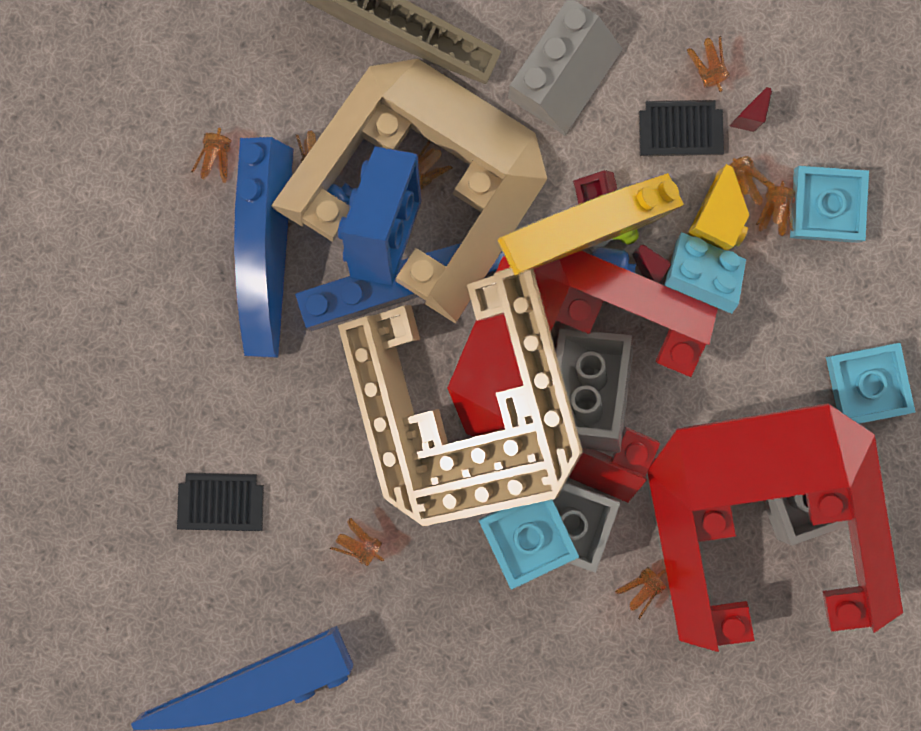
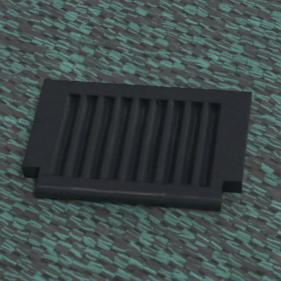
[639,100,724,156]
[177,473,264,531]

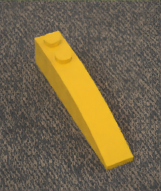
[498,173,684,276]

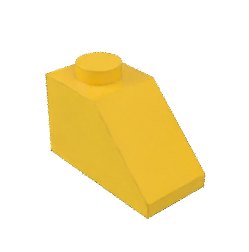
[687,164,749,251]

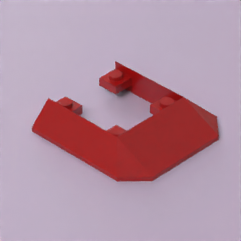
[447,251,718,503]
[647,403,903,652]

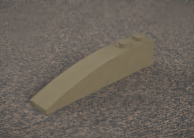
[303,0,501,84]

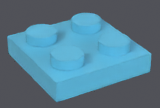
[790,166,869,243]
[665,232,746,314]
[826,343,916,424]
[478,500,579,590]

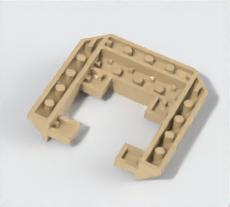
[271,59,547,324]
[338,268,583,526]

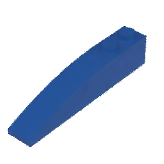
[234,137,294,358]
[295,243,505,331]
[131,626,354,731]

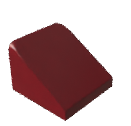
[729,87,772,132]
[573,170,618,204]
[632,244,671,283]

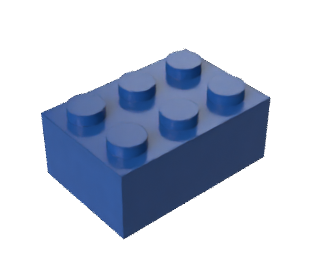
[338,146,422,286]

